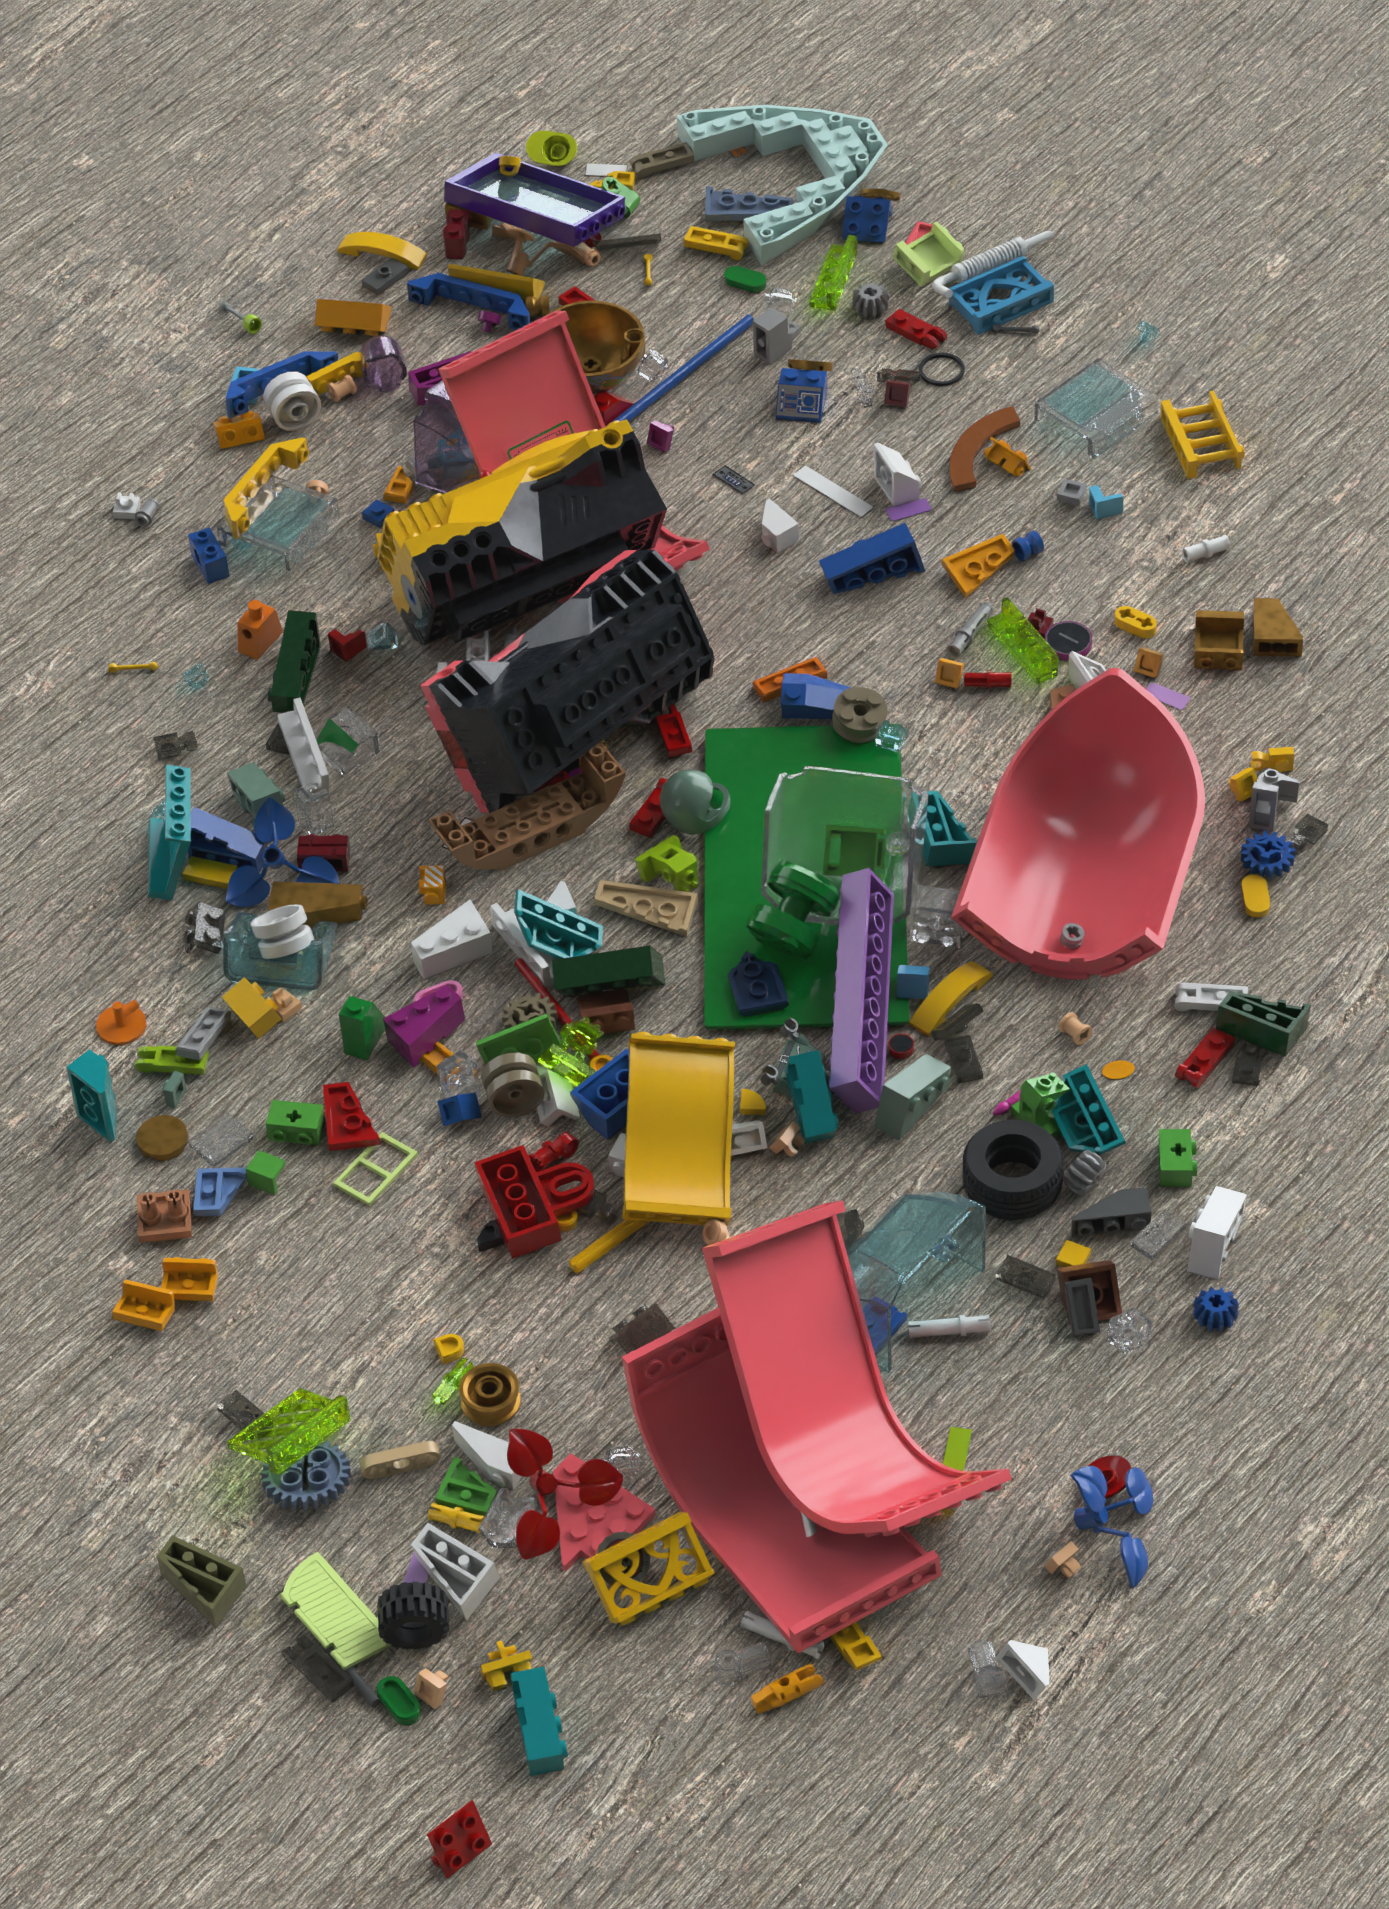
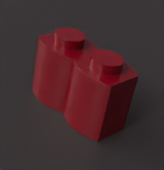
[443,209,470,259]

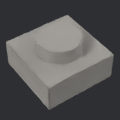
[1057,479,1087,506]

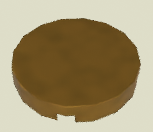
[788,359,833,371]
[136,1115,189,1161]

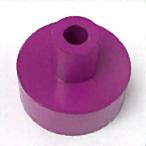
[478,311,501,333]

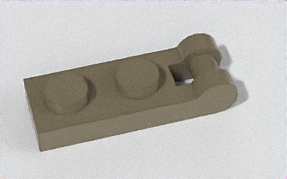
[630,142,694,179]

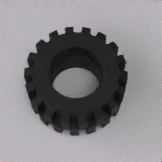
[377,1581,449,1650]

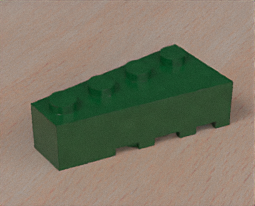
[268,610,321,713]
[552,945,665,997]

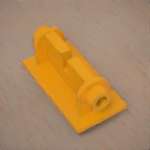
[984,437,1031,476]

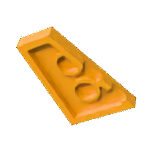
[941,534,1015,598]

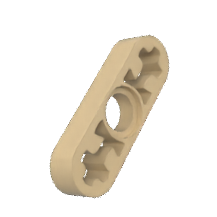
[360,1441,441,1479]

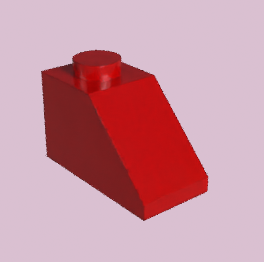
[594,391,634,426]

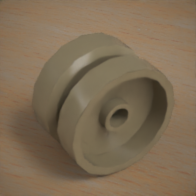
[481,1052,545,1117]

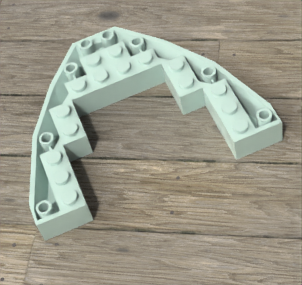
[677,105,888,266]

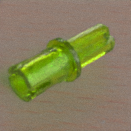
[432,1358,474,1405]

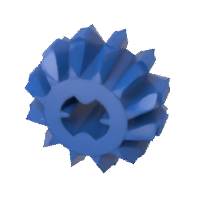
[1193,1286,1239,1332]

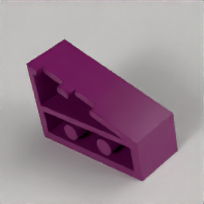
[408,351,472,405]
[383,984,465,1068]

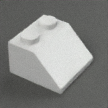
[874,443,922,506]

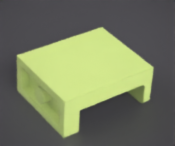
[893,221,965,287]

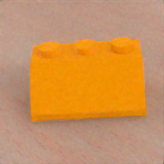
[315,299,392,336]

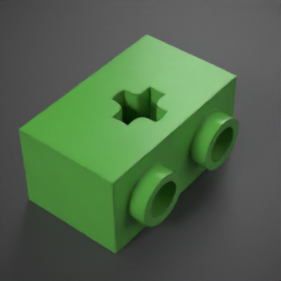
[266,1100,325,1145]
[1158,1129,1197,1187]

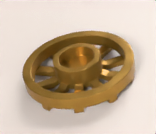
[859,188,901,202]

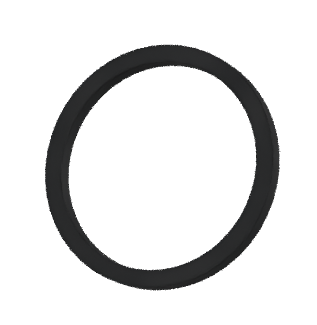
[919,353,965,386]

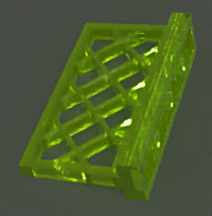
[227,1388,351,1475]

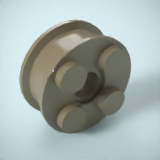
[832,687,888,743]

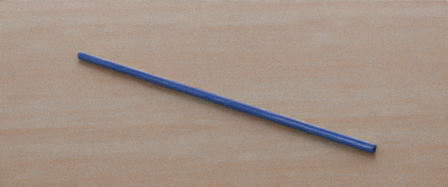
[606,314,754,426]

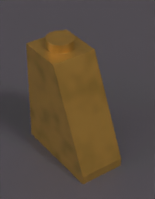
[1253,598,1303,657]

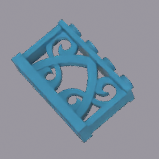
[949,256,1054,335]

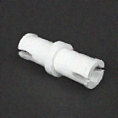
[1182,535,1231,563]

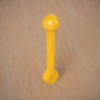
[644,254,653,286]
[108,661,158,673]

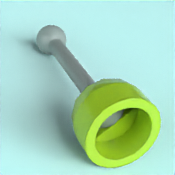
[220,302,262,334]

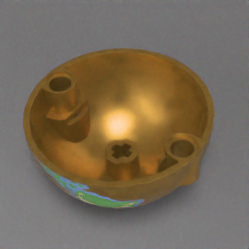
[547,301,646,394]

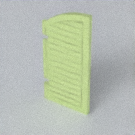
[279,1552,391,1670]

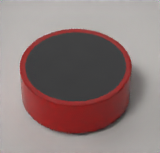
[888,1034,914,1059]

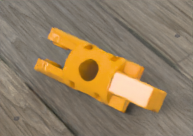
[751,1664,824,1714]

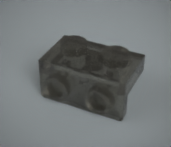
[183,901,226,954]
[609,1302,675,1354]

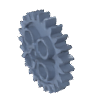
[261,1438,351,1511]

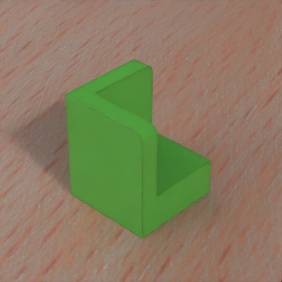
[246,1150,285,1195]

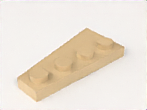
[594,880,698,937]

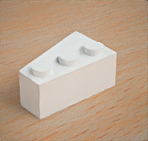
[411,900,493,979]
[411,1523,500,1621]

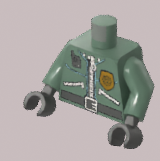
[761,1018,831,1099]

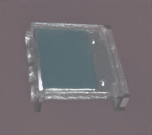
[1034,358,1159,459]
[217,475,340,571]

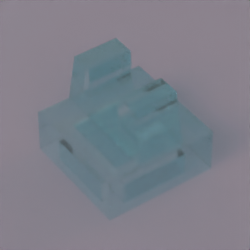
[876,720,908,752]

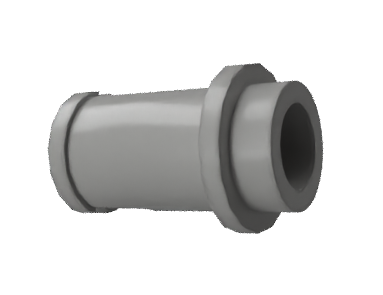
[135,498,160,527]

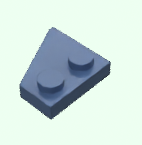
[193,1168,247,1216]

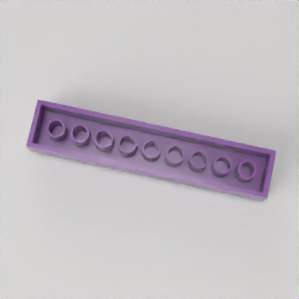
[829,868,894,1114]

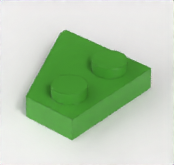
[435,1456,497,1519]

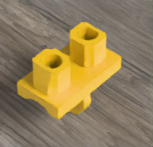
[480,1640,532,1691]

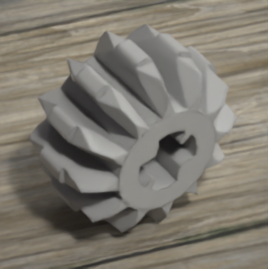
[852,282,890,319]
[1063,1150,1106,1196]

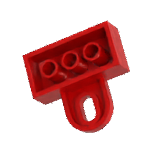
[474,1145,595,1259]

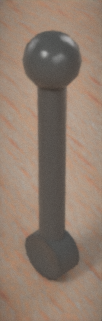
[992,324,1039,334]

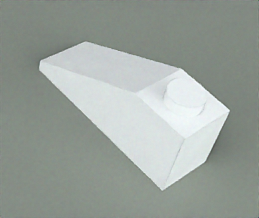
[452,1421,522,1490]

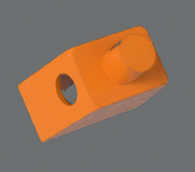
[237,600,283,660]

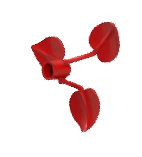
[507,1428,623,1560]

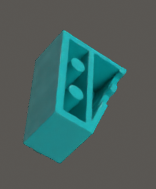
[784,1050,839,1144]
[511,1666,568,1776]

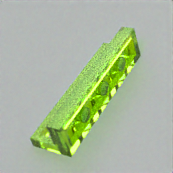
[809,235,857,311]
[987,597,1058,685]

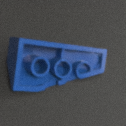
[781,673,861,719]

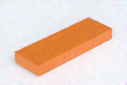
[752,657,827,703]

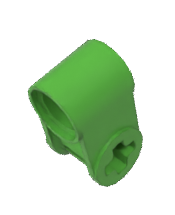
[600,177,640,218]

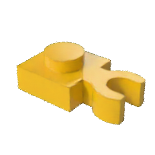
[1250,747,1294,772]

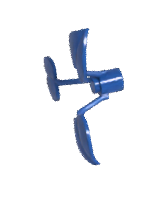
[226,797,340,907]
[1070,1466,1153,1588]

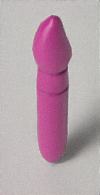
[993,1090,1021,1116]

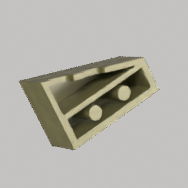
[157,1535,246,1628]

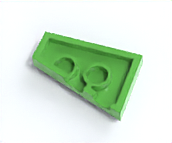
[476,1013,567,1065]

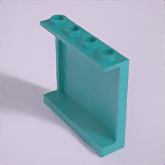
[148,765,191,900]

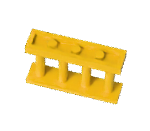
[1160,390,1245,479]

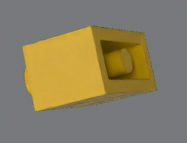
[222,977,281,1039]

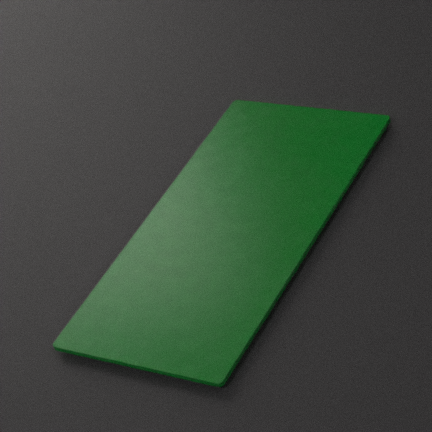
[704,724,909,1030]

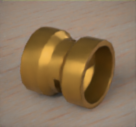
[526,295,550,318]

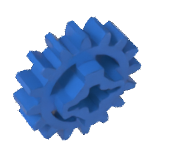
[1240,831,1295,879]

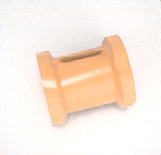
[327,375,357,402]
[1058,1012,1092,1045]

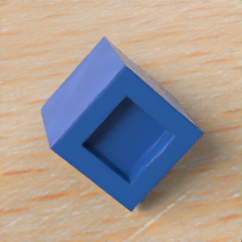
[437,1092,482,1126]

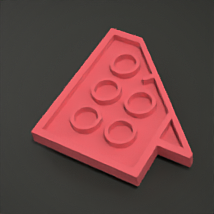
[553,1453,656,1572]

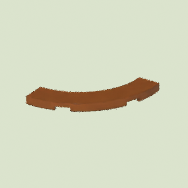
[950,406,1020,492]

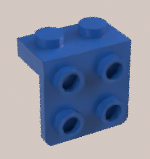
[842,196,893,243]

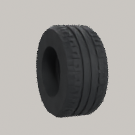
[963,1120,1063,1220]

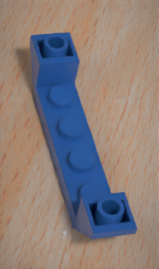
[407,273,530,330]
[226,351,338,419]

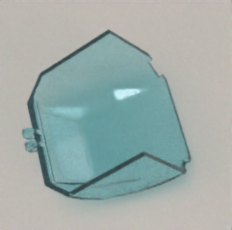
[846,1191,986,1373]

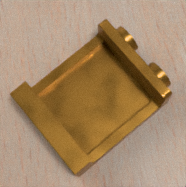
[1194,610,1244,670]

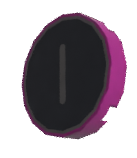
[1045,621,1092,661]

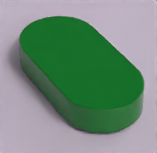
[724,266,767,293]
[376,1676,421,1725]

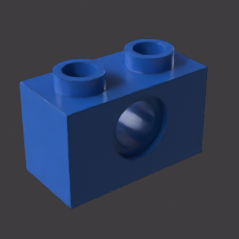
[188,527,230,584]

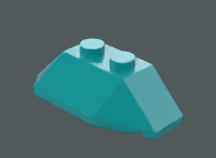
[514,889,603,959]
[1051,1064,1126,1154]

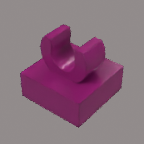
[646,420,675,452]

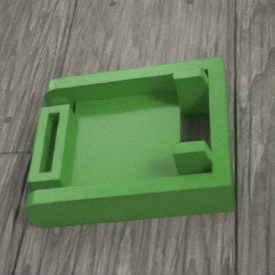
[823,825,887,879]

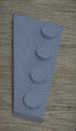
[705,186,793,222]

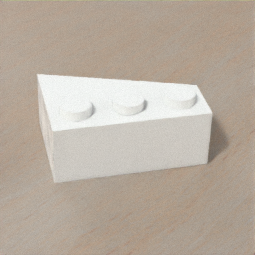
[1187,1186,1247,1279]

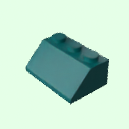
[66,1049,117,1143]

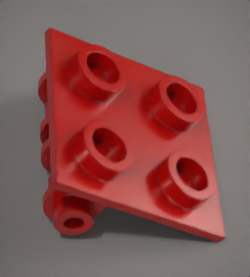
[427,1800,492,1879]

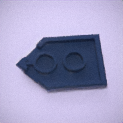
[728,951,789,1017]

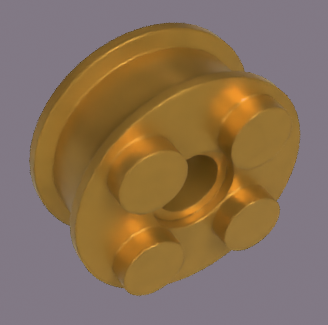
[459,1363,521,1426]

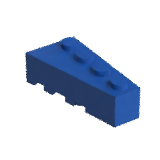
[819,523,926,594]

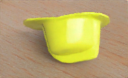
[526,131,577,167]

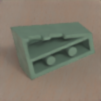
[227,762,285,827]
[874,1054,952,1140]

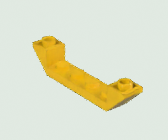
[223,437,309,539]

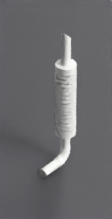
[932,231,1054,298]

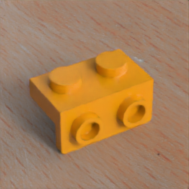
[213,411,265,449]
[161,1257,218,1301]
[112,1279,175,1331]

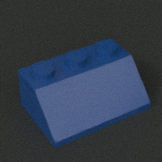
[570,1049,629,1140]

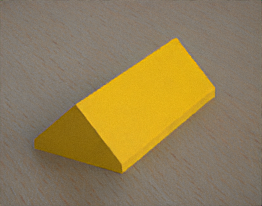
[448,264,545,305]

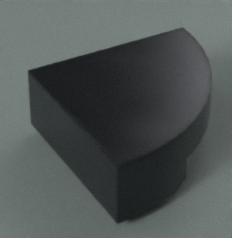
[477,1219,504,1252]

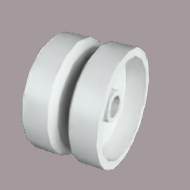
[263,372,321,431]
[250,904,314,959]

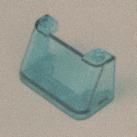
[223,912,337,990]

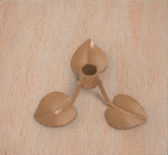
[491,222,585,276]

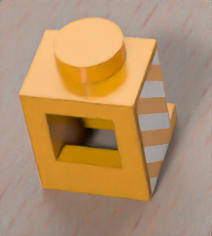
[419,865,446,905]

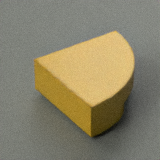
[740,1088,766,1115]

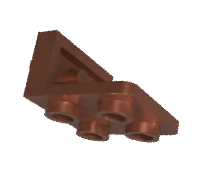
[577,989,635,1037]

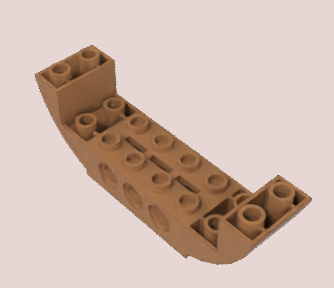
[428,742,626,871]

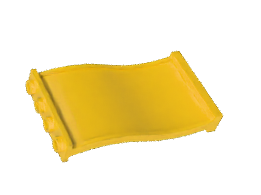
[622,1032,735,1226]

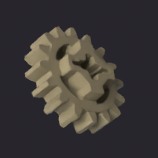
[502,992,558,1030]

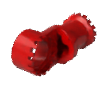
[528,1131,579,1172]

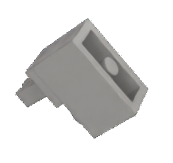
[753,307,800,365]

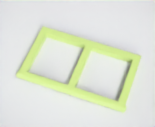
[332,1132,418,1206]

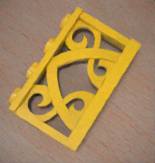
[582,1512,715,1626]

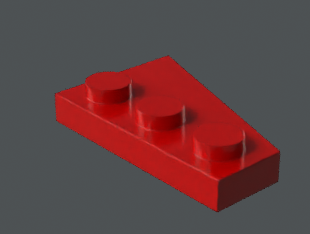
[323,1082,381,1151]

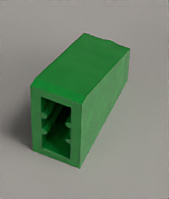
[339,996,385,1060]

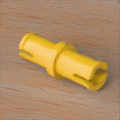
[428,1503,486,1534]

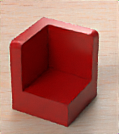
[328,629,367,662]

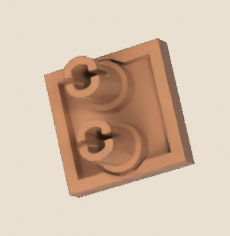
[137,1189,192,1243]

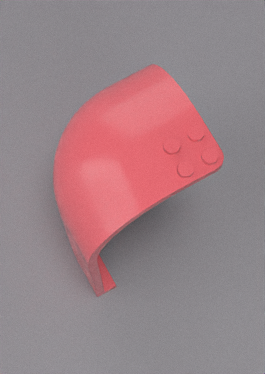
[951,668,1205,980]

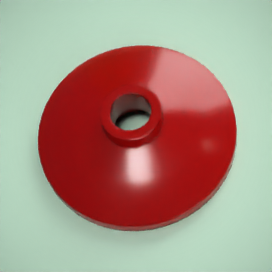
[1088,1455,1132,1499]

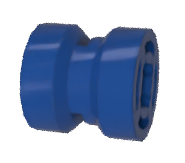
[1012,530,1044,561]

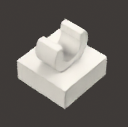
[113,492,141,520]

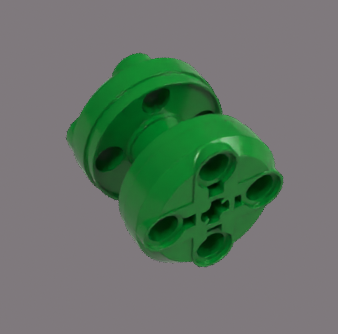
[746,859,840,962]

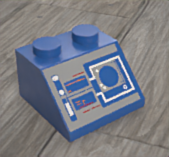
[776,368,827,423]

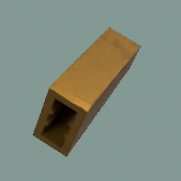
[267,881,368,929]

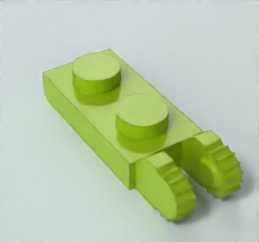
[134,1045,209,1075]

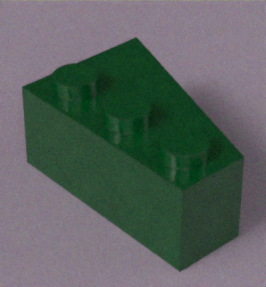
[1215,991,1311,1057]

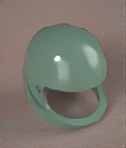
[659,769,730,835]

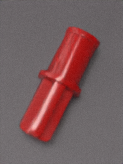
[964,670,1012,689]

